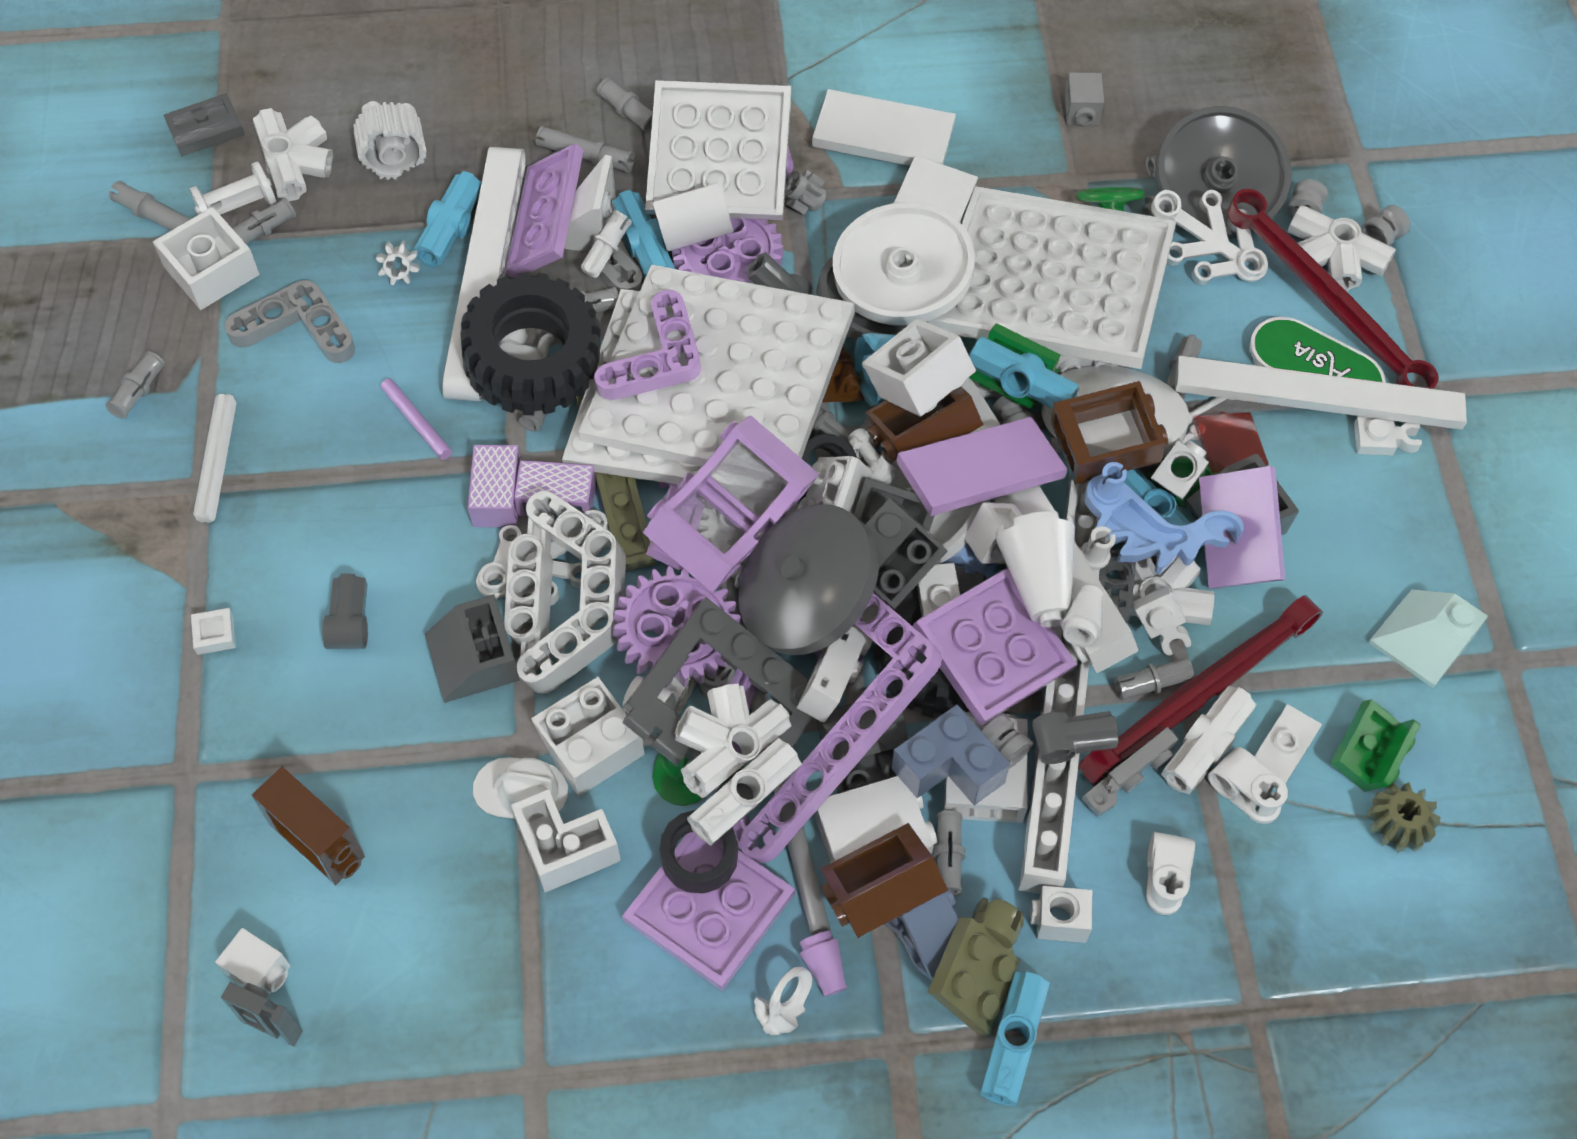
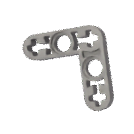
[225,280,355,363]

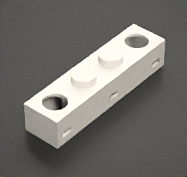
[797,591,884,723]

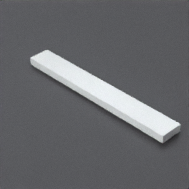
[1175,356,1467,430]

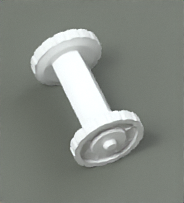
[189,161,277,215]

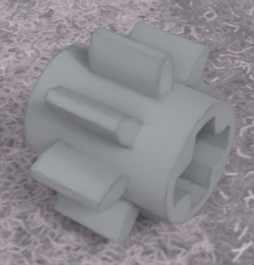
[785,170,826,215]

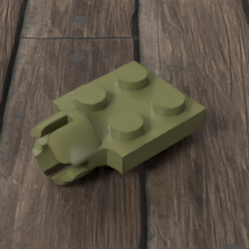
[928,897,1024,1035]

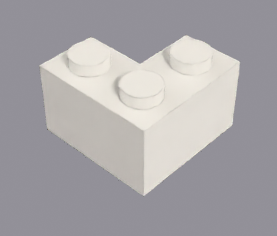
[511,789,621,893]

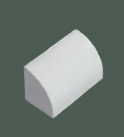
[652,182,734,252]

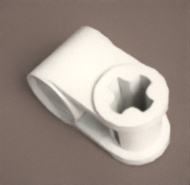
[1208,747,1288,824]
[1145,831,1195,915]

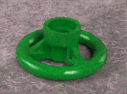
[1076,187,1145,211]

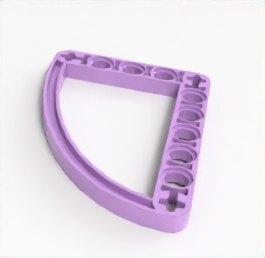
[716,593,942,863]

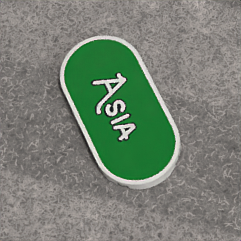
[1249,317,1386,383]

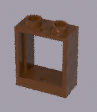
[1051,381,1168,484]
[865,386,984,462]
[251,766,365,886]
[820,823,948,938]

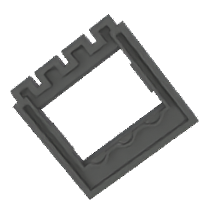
[622,597,813,800]

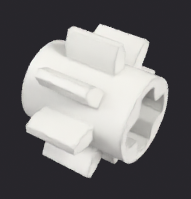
[376,241,420,285]

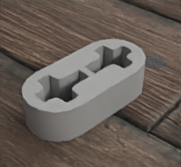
[599,246,643,295]

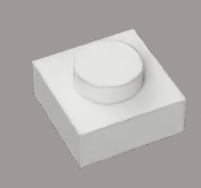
[191,608,236,655]

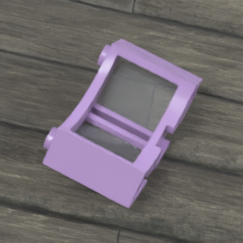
[643,415,820,593]

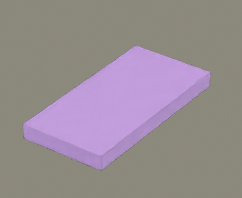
[505,143,584,278]
[896,417,1068,516]

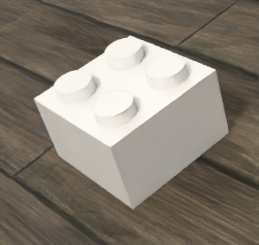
[153,207,260,310]
[862,319,976,417]

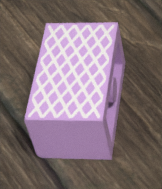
[468,445,521,527]
[514,460,597,516]

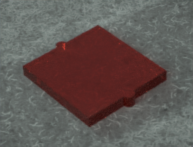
[1193,411,1269,473]

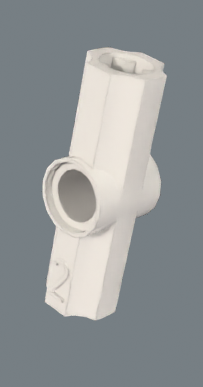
[1161,686,1257,795]
[687,738,802,846]

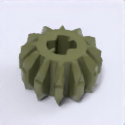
[1367,782,1441,853]

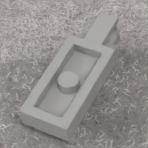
[1082,727,1178,817]

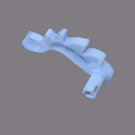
[1084,462,1244,574]

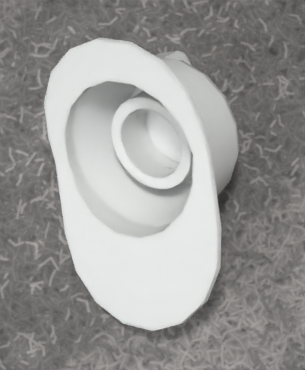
[473,757,568,819]

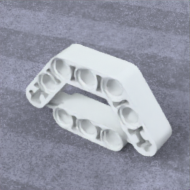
[504,491,626,694]

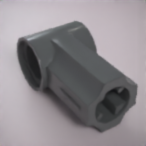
[745,252,813,295]
[322,573,368,649]
[1032,711,1119,764]

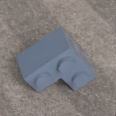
[892,704,1010,806]
[884,887,959,981]

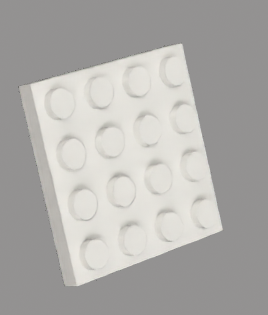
[645,80,792,220]

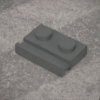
[164,93,245,157]
[221,982,303,1047]

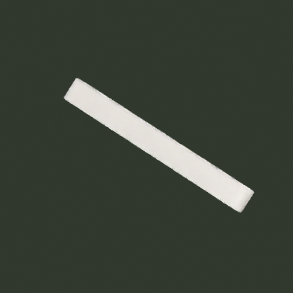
[443,147,526,401]

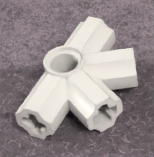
[253,108,333,201]
[1287,205,1396,291]
[1108,556,1215,626]
[674,684,792,798]

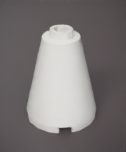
[995,511,1075,627]

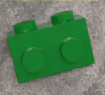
[1330,699,1420,792]

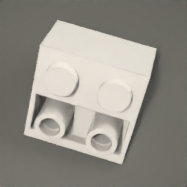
[797,456,873,515]
[531,677,645,797]

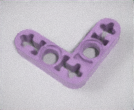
[594,290,701,400]

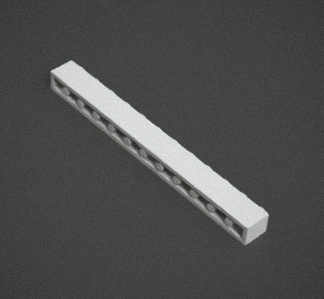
[1019,473,1100,894]

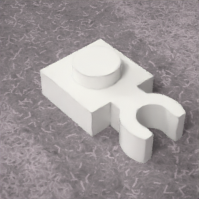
[1354,416,1422,456]
[1132,585,1191,656]

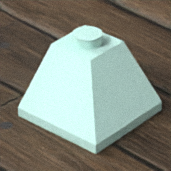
[1369,589,1488,688]

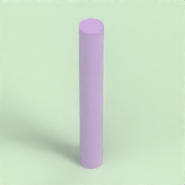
[381,378,452,460]

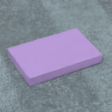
[1199,466,1286,589]

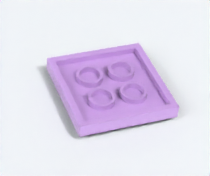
[913,568,1077,726]
[622,832,795,992]

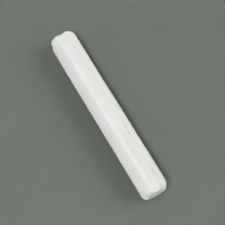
[193,394,237,523]

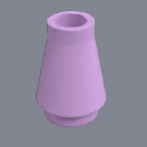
[800,931,847,997]

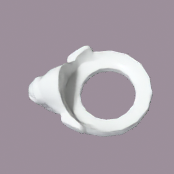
[754,966,812,1036]

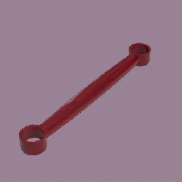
[1227,189,1439,389]
[1078,595,1323,787]

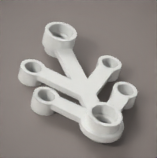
[1151,190,1268,285]
[476,510,609,606]

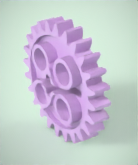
[672,218,783,284]
[613,566,740,687]

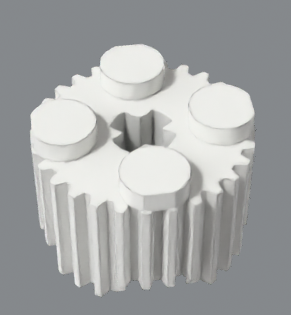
[353,101,427,180]

